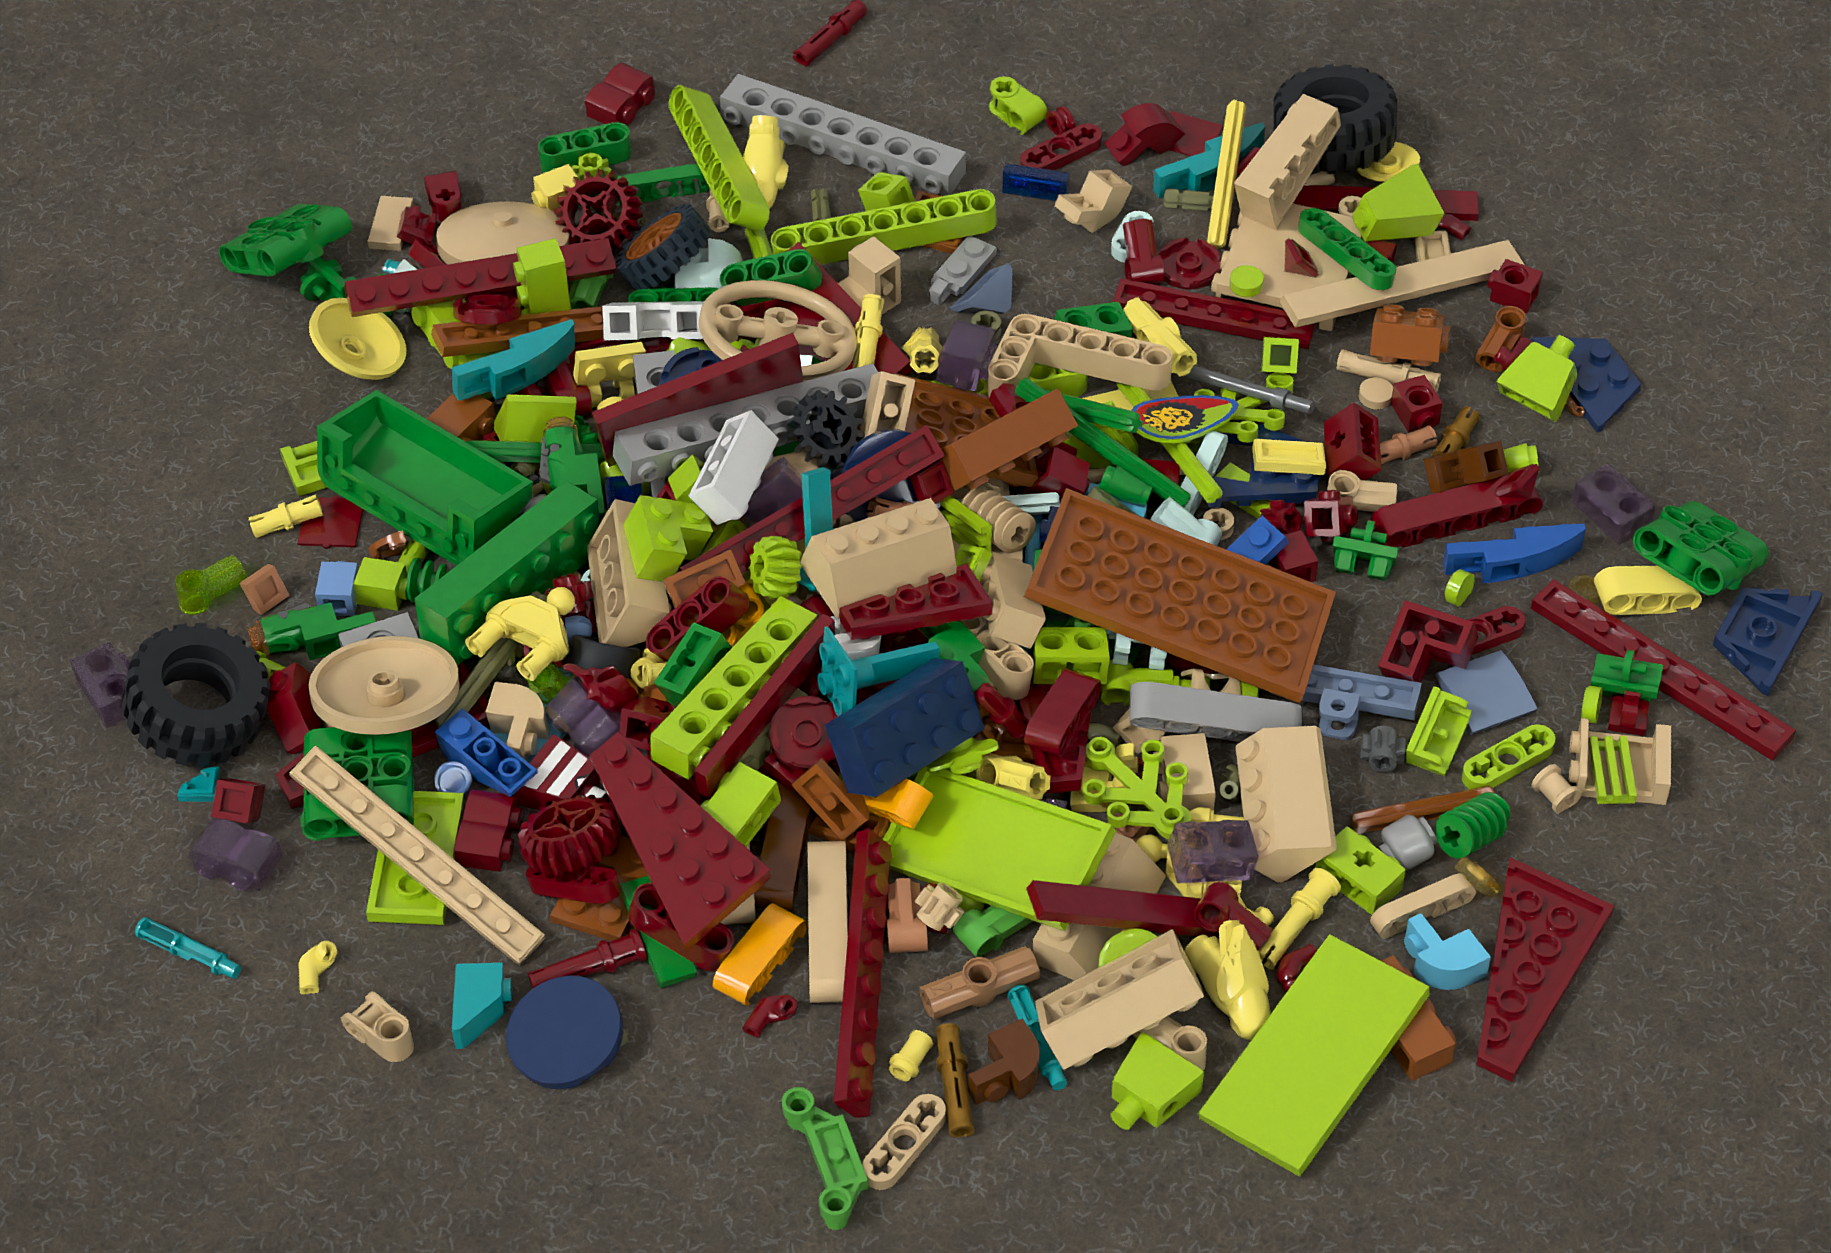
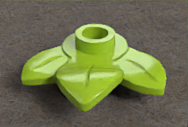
[927,737,999,774]

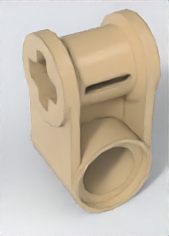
[341,991,414,1062]

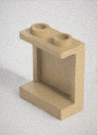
[1569,718,1671,805]

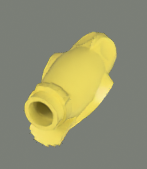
[743,115,788,209]
[1184,920,1271,1041]

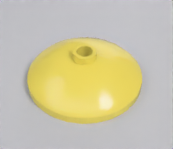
[309,298,406,380]

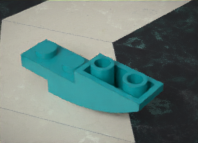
[1153,122,1265,199]
[452,319,575,401]

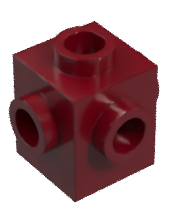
[1304,490,1358,542]

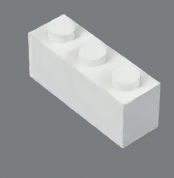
[689,410,779,525]

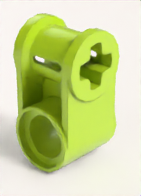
[989,76,1048,135]

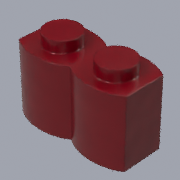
[585,63,655,124]
[454,789,522,872]

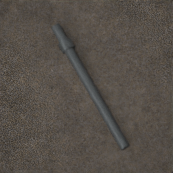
[1174,365,1315,415]

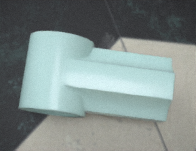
[1150,497,1222,546]

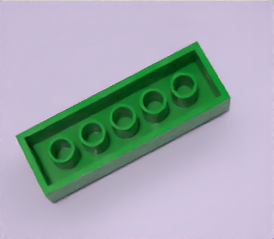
[414,481,600,666]

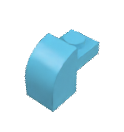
[1404,913,1491,990]

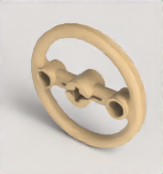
[698,280,857,382]

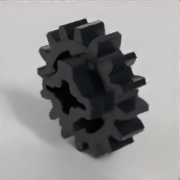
[787,390,865,468]

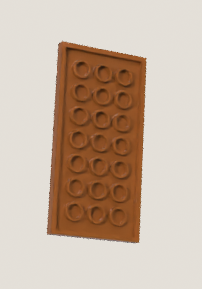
[1024,488,1336,704]

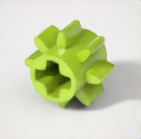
[571,153,611,181]

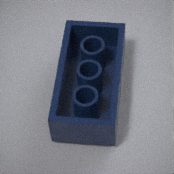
[825,658,985,797]

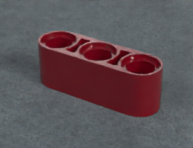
[646,576,750,662]
[1024,668,1101,757]
[628,883,734,971]

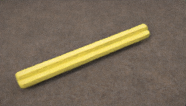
[1207,100,1246,249]

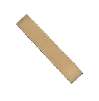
[1370,873,1476,939]
[863,1094,946,1190]

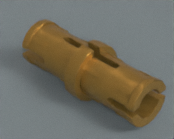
[1431,406,1480,457]

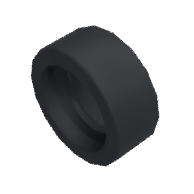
[567,635,641,678]

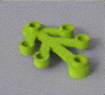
[1194,372,1293,443]
[1083,737,1191,840]

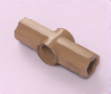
[920,946,1040,1020]

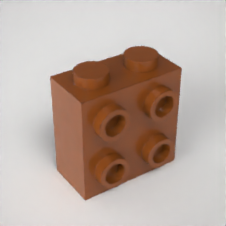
[1370,304,1450,366]

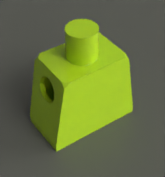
[1496,335,1577,422]
[1111,1032,1204,1130]

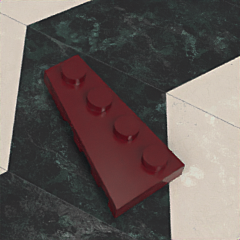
[840,564,992,640]

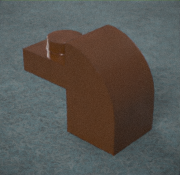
[1423,440,1509,494]
[969,1018,1039,1105]

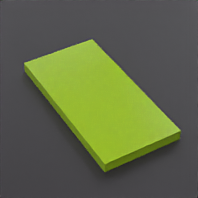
[883,765,1117,932]
[1198,934,1430,1177]

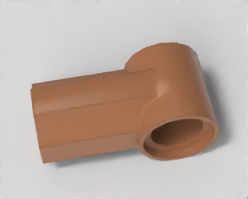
[887,878,928,953]

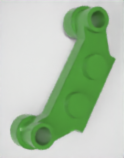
[782,1087,868,1230]

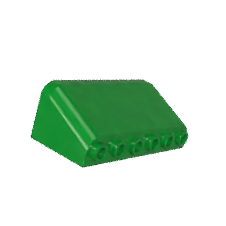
[317,390,533,566]

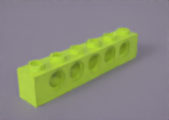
[651,596,817,780]

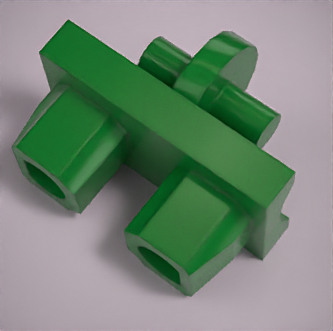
[300,257,356,302]
[1333,520,1398,581]
[1590,650,1663,704]

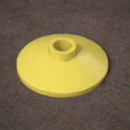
[1356,142,1420,182]

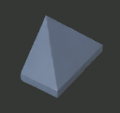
[950,263,1012,313]

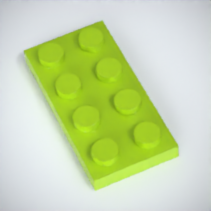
[366,791,465,925]

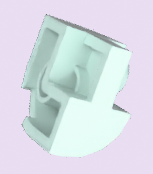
[675,239,743,289]

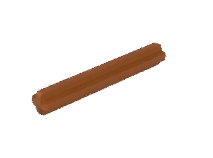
[1350,786,1494,834]

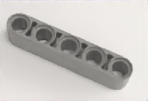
[1130,682,1302,742]

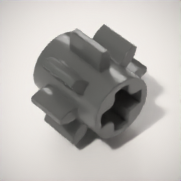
[1360,726,1406,772]

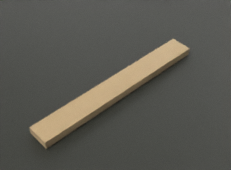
[1280,240,1524,328]
[290,745,545,966]

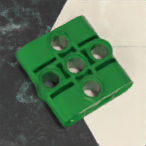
[219,204,352,276]
[1633,501,1769,595]
[304,727,415,839]

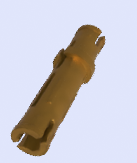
[935,1023,974,1138]

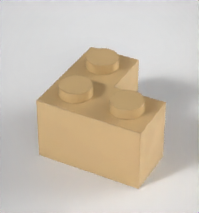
[838,236,901,314]

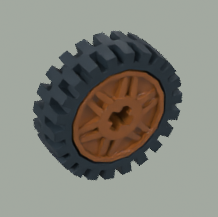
[615,204,711,290]

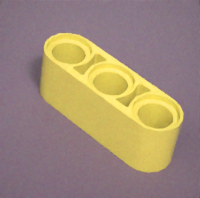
[1594,566,1702,615]

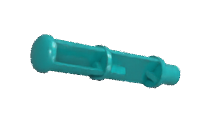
[135,917,241,979]
[1007,985,1067,1091]

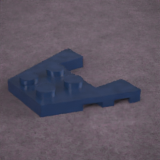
[1207,419,1319,508]

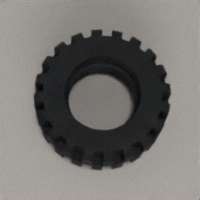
[1273,64,1397,174]
[122,623,270,767]

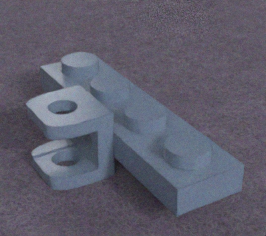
[1270,664,1422,741]

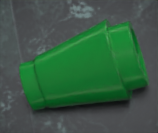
[1099,465,1153,506]

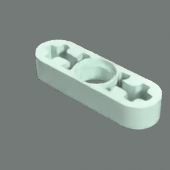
[1181,431,1228,515]

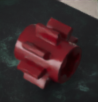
[1259,500,1302,534]
[546,573,594,615]

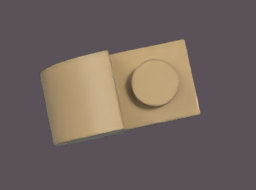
[1054,170,1132,233]
[486,682,550,762]

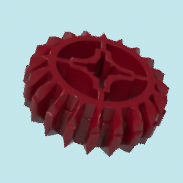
[554,168,643,254]
[518,794,621,876]

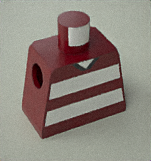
[515,734,609,811]

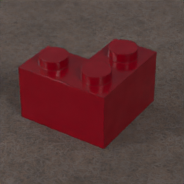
[1015,442,1090,519]
[1378,600,1479,683]

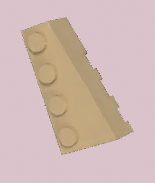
[1234,94,1341,230]

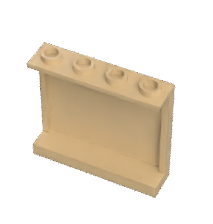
[1211,204,1363,332]

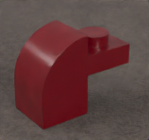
[1105,103,1185,166]

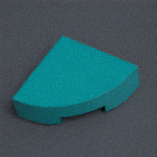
[177,766,220,802]

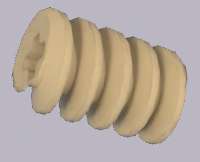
[962,488,1036,553]

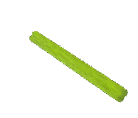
[1116,382,1223,503]

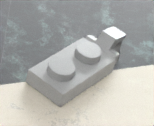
[929,236,997,305]

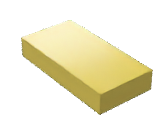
[1252,439,1326,475]

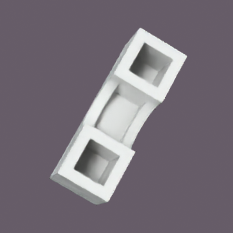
[603,301,704,340]

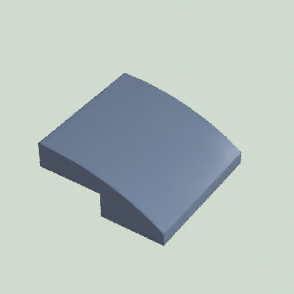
[1435,650,1537,735]

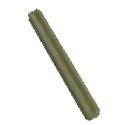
[435,591,547,728]

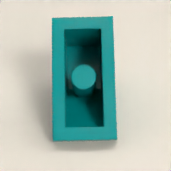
[452,963,513,1049]

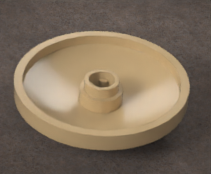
[437,202,570,264]
[309,636,460,735]

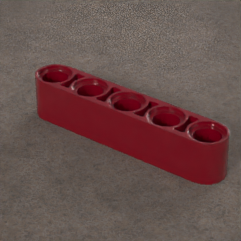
[1370,475,1543,548]

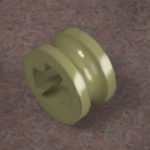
[971,311,1001,342]

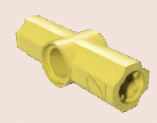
[1123,297,1197,377]
[902,327,947,374]
[962,753,1050,800]

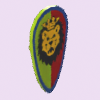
[1131,395,1238,444]

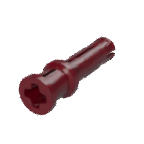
[527,928,647,988]

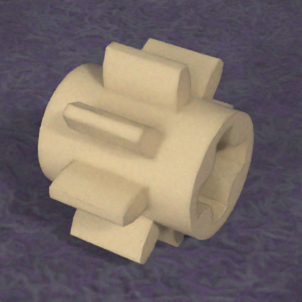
[915,882,965,931]

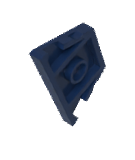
[1531,337,1641,433]
[1713,588,1823,696]

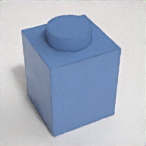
[315,561,358,616]

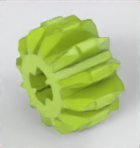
[748,536,803,599]

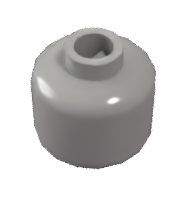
[1378,815,1438,871]

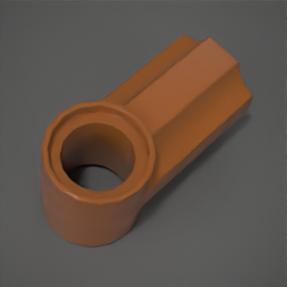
[1475,306,1526,373]

